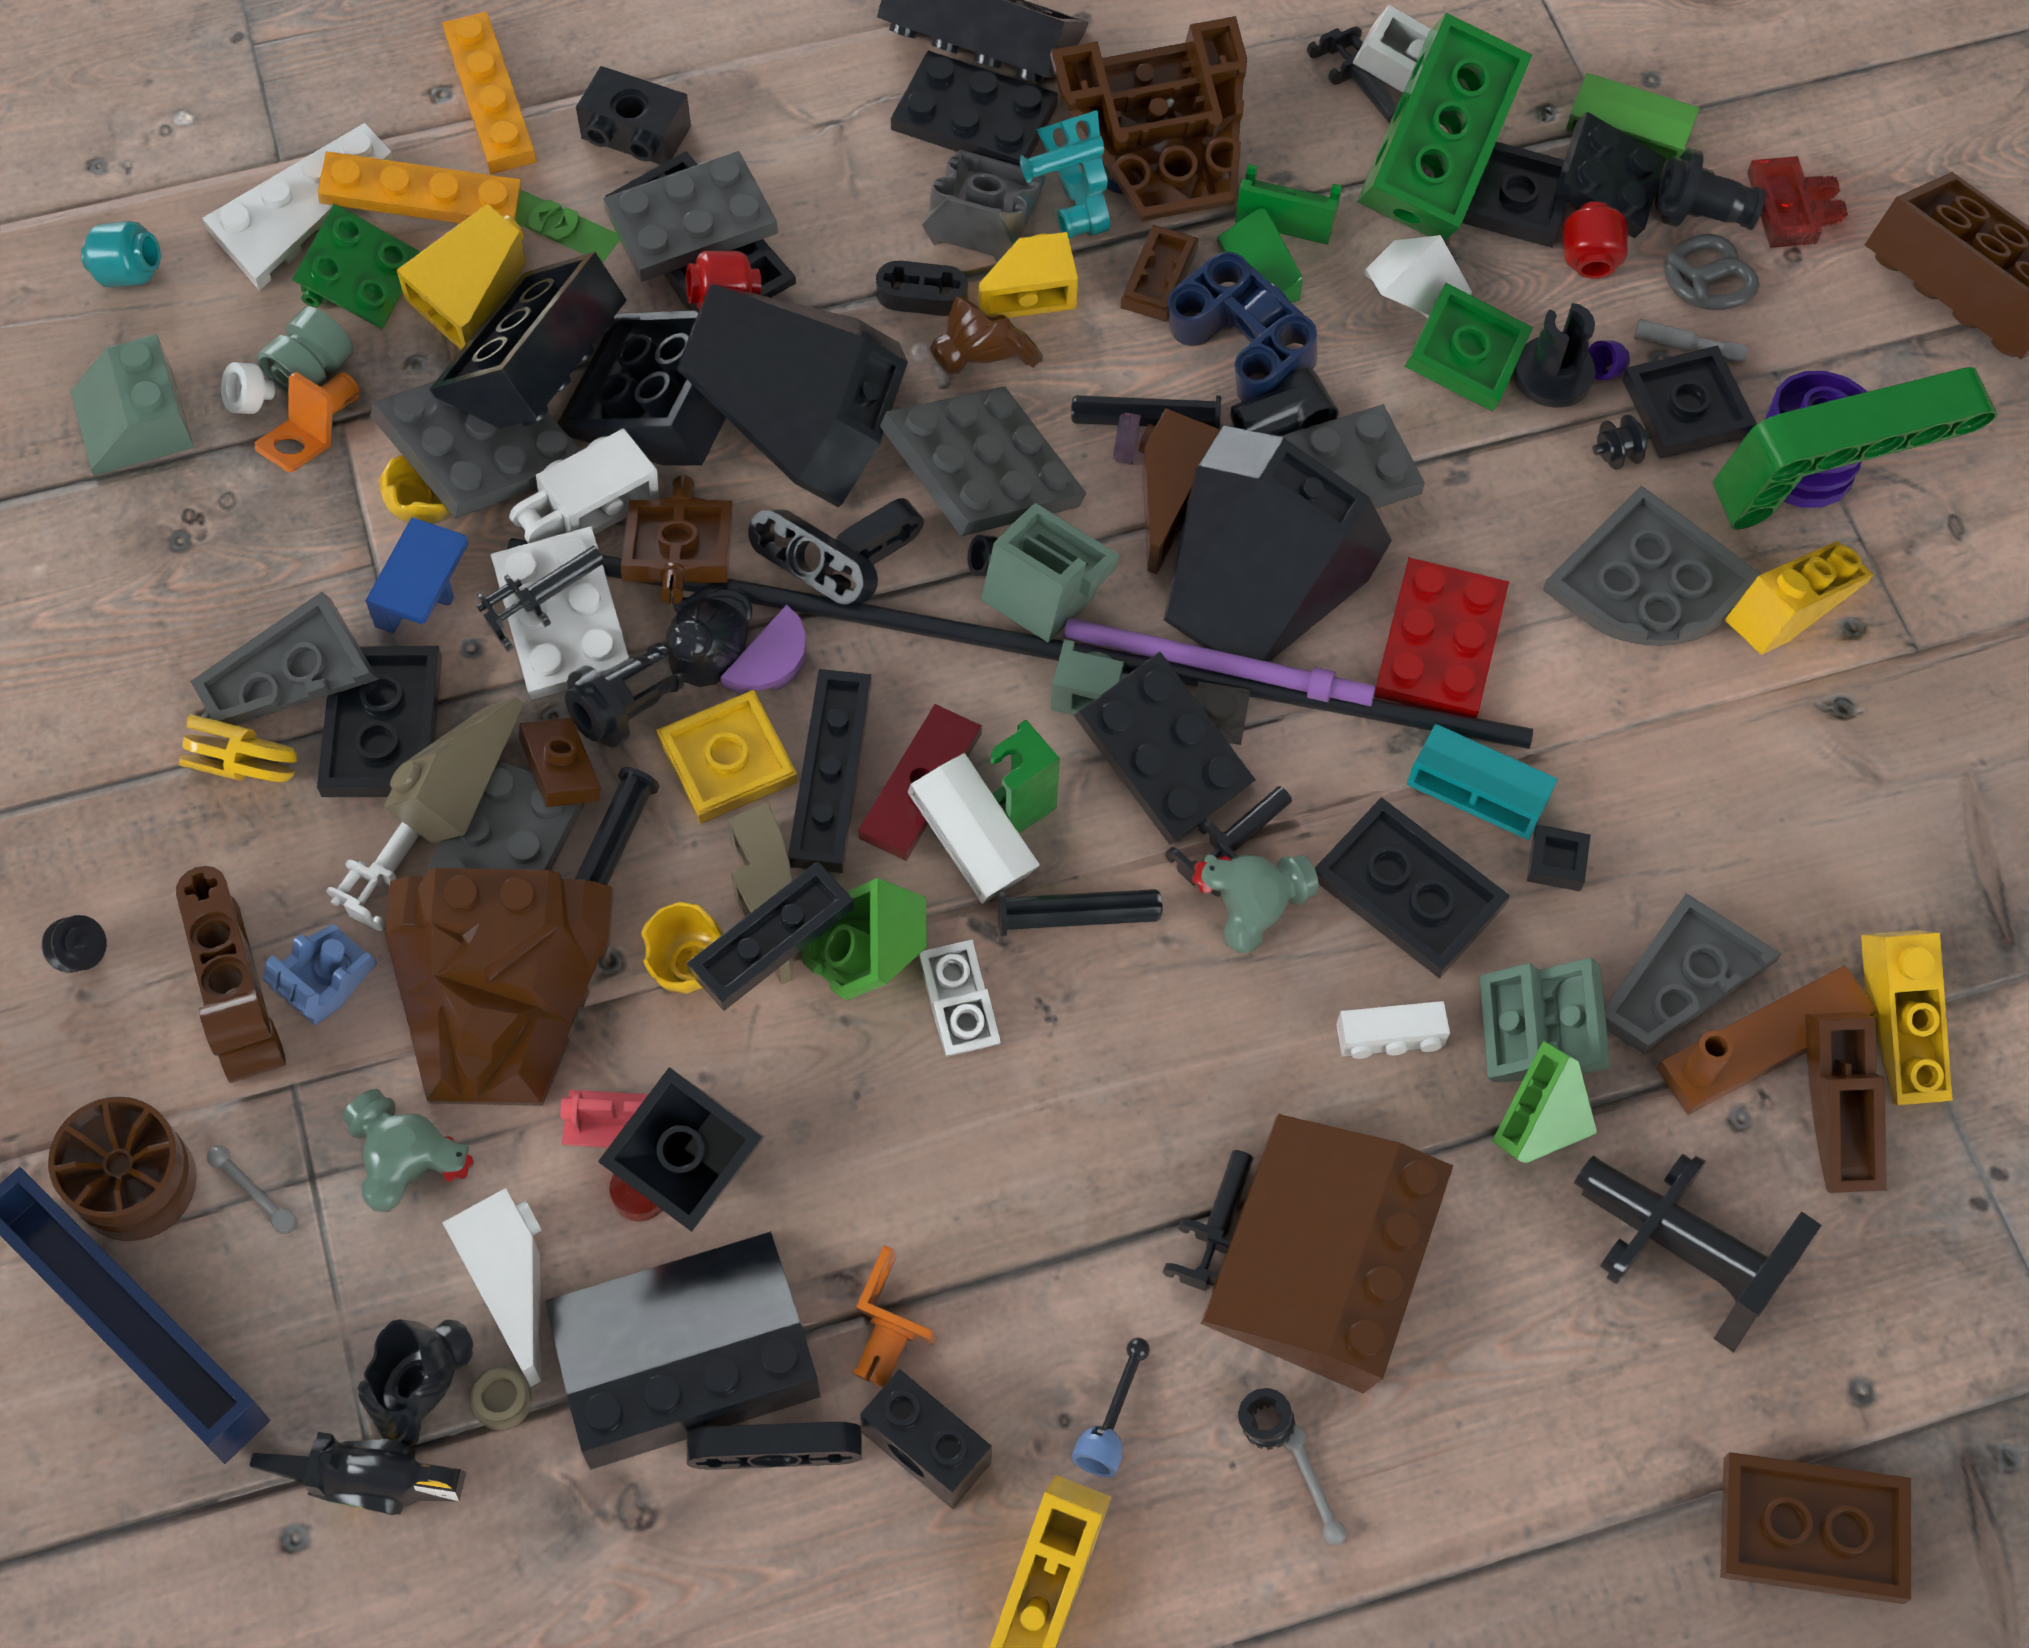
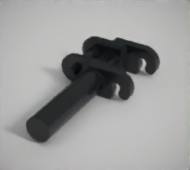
[1307,26,1398,123]
[476,545,605,652]
[1165,786,1292,897]
[1163,1150,1254,1291]

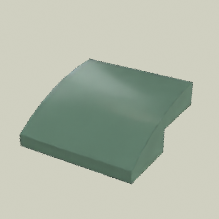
[1479,957,1611,1082]

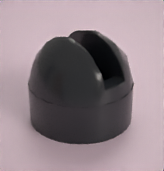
[967,535,998,577]

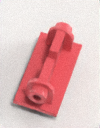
[560,1090,648,1148]

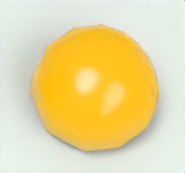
[379,455,450,524]
[641,902,724,994]

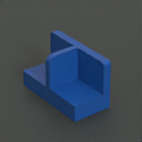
[365,517,468,634]

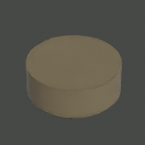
[469,1366,532,1430]

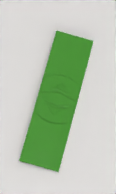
[516,190,620,262]

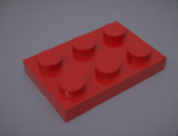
[1374,557,1509,718]

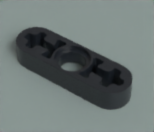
[748,509,878,604]
[687,1422,862,1470]

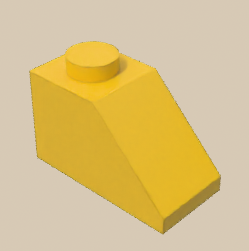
[979,232,1078,318]

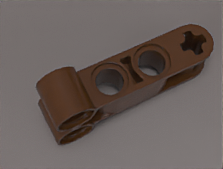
[176,866,287,1083]

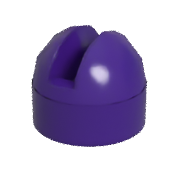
[1588,340,1630,380]

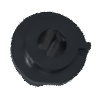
[1655,148,1766,230]
[1514,303,1595,408]
[565,643,684,747]

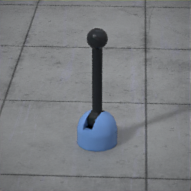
[1071,1337,1150,1478]

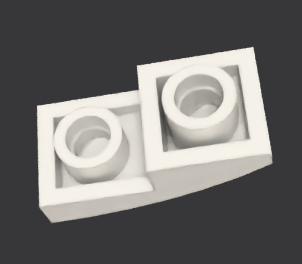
[918,939,1001,1057]

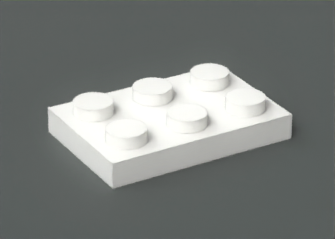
[491,526,629,700]

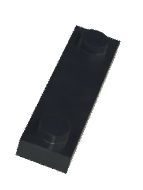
[788,669,872,873]

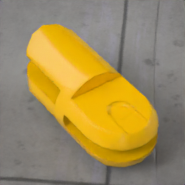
[178,714,298,782]

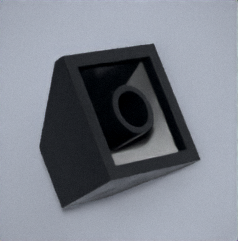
[598,1067,765,1232]

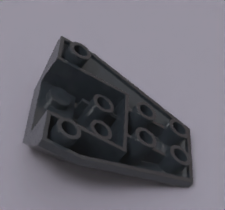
[677,284,908,507]
[1163,426,1392,662]

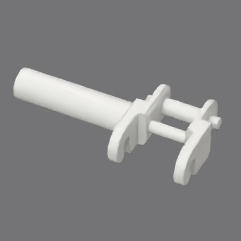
[326,822,420,931]

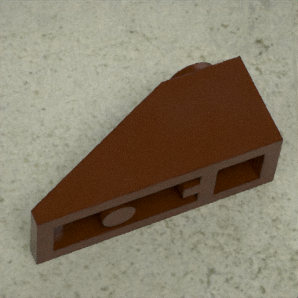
[1138,409,1220,575]

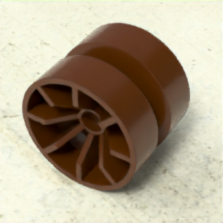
[48,1096,197,1241]

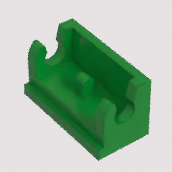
[1235,164,1342,245]
[990,720,1060,833]

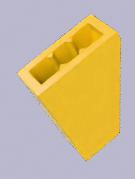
[397,203,526,350]

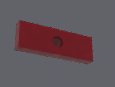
[858,704,982,861]

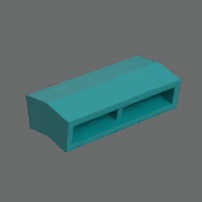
[1406,724,1558,840]

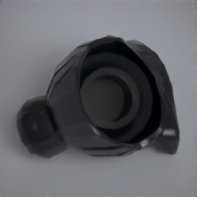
[665,582,752,687]
[357,1319,474,1446]

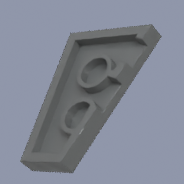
[190,592,379,725]
[1605,893,1781,1054]

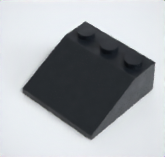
[558,310,726,466]

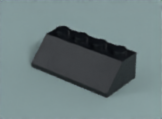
[877,0,1088,84]
[429,252,627,428]

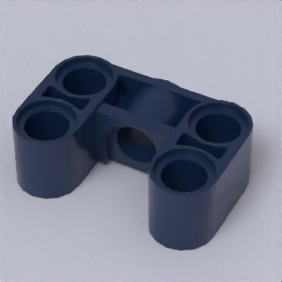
[1168,252,1317,402]

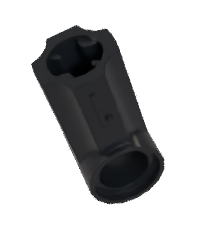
[1230,368,1339,437]

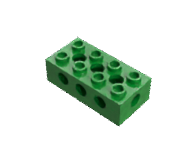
[1357,13,1532,241]

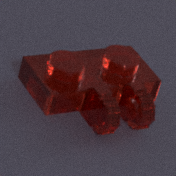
[1747,156,1848,248]

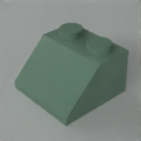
[71,334,194,476]

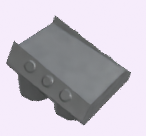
[922,150,1046,263]

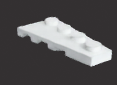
[202,123,394,291]

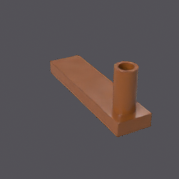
[1656,965,1877,1115]

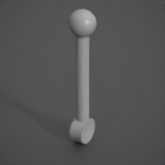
[207,1145,297,1234]
[1282,1425,1347,1545]

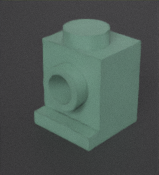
[1051,639,1129,715]

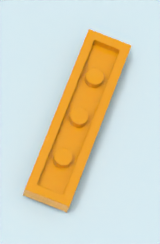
[442,11,537,174]
[318,151,521,223]

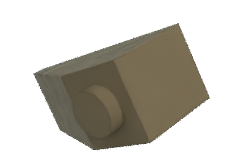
[383,697,524,843]

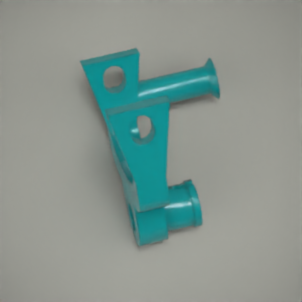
[1020,110,1110,239]

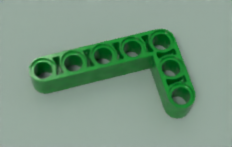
[1712,367,1998,530]

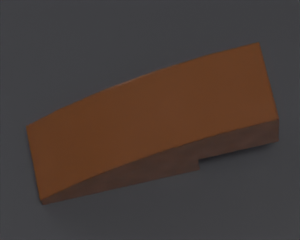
[1805,1012,1887,1193]

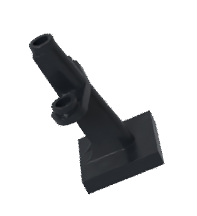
[1574,1153,1822,1353]

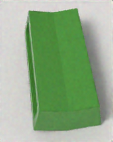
[1566,73,1700,162]

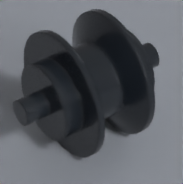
[1592,414,1652,470]
[41,915,107,973]

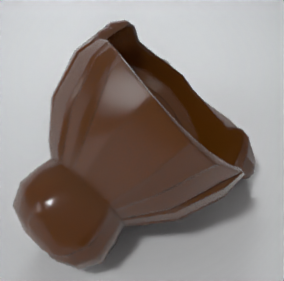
[930,295,1043,374]

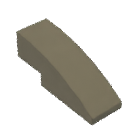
[728,801,795,985]

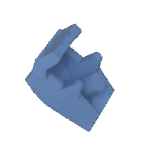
[262,924,377,1025]

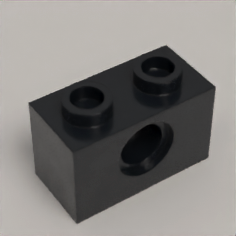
[576,66,691,165]
[860,1369,992,1509]

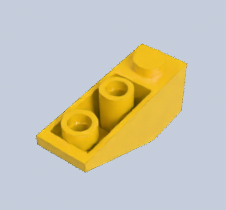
[1725,540,1874,655]
[1861,930,1953,1105]

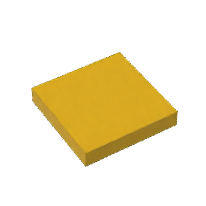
[656,690,798,824]

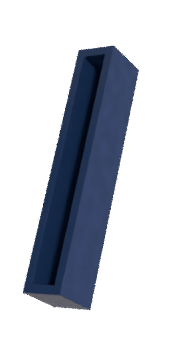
[0,1166,271,1464]

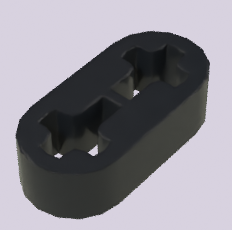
[876,261,968,316]
[835,498,924,575]

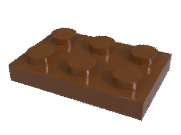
[1720,1452,1911,1604]

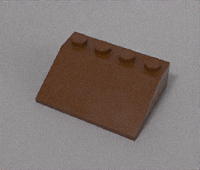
[1864,172,2029,360]
[1200,1114,1453,1394]

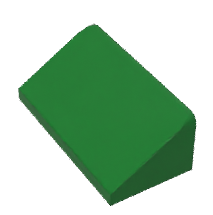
[1217,207,1303,303]

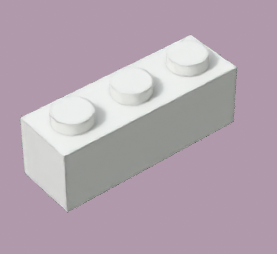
[1336,1001,1450,1059]

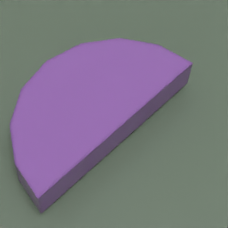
[721,605,806,694]

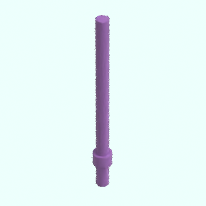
[1064,617,1376,707]

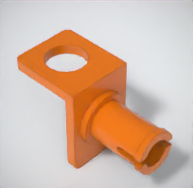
[255,372,360,472]
[852,1245,937,1388]

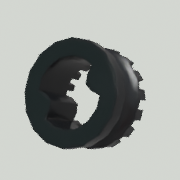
[1238,1388,1296,1450]

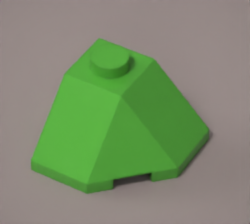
[802,878,927,1000]

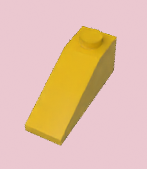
[989,1475,1112,1648]

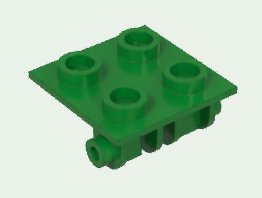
[292,203,420,329]

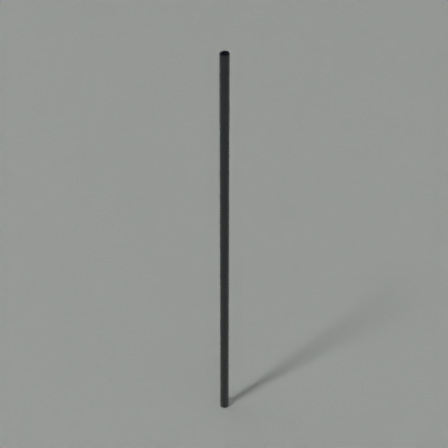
[507,538,1533,749]

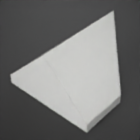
[1364,235,1472,317]

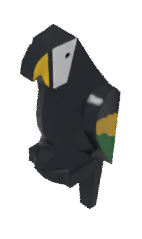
[249,1432,466,1515]

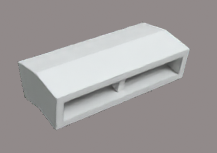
[908,753,1040,904]

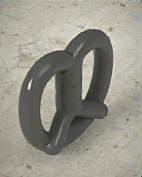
[1664,234,1760,310]

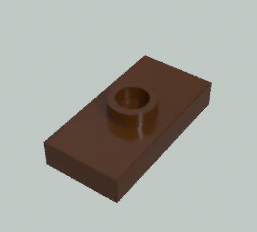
[1120,224,1199,322]
[519,718,601,807]

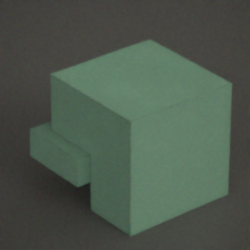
[981,503,1120,643]

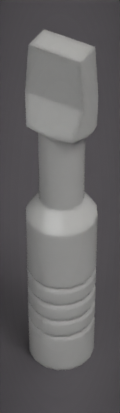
[1634,319,1748,362]

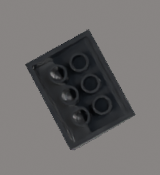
[545,1231,821,1470]

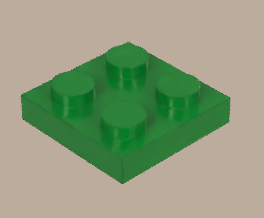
[1404,283,1533,412]

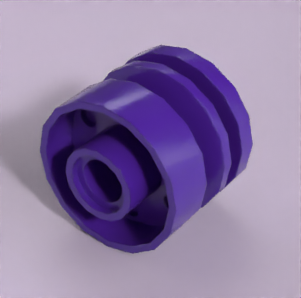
[1765,371,1867,508]

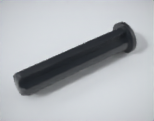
[1071,395,1221,429]
[575,767,660,885]
[997,889,1163,936]

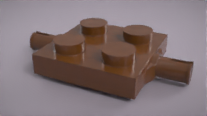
[621,475,733,604]

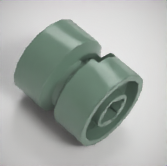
[257,306,354,395]

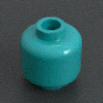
[81,221,161,288]

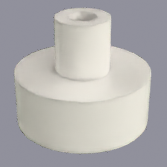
[221,362,275,414]

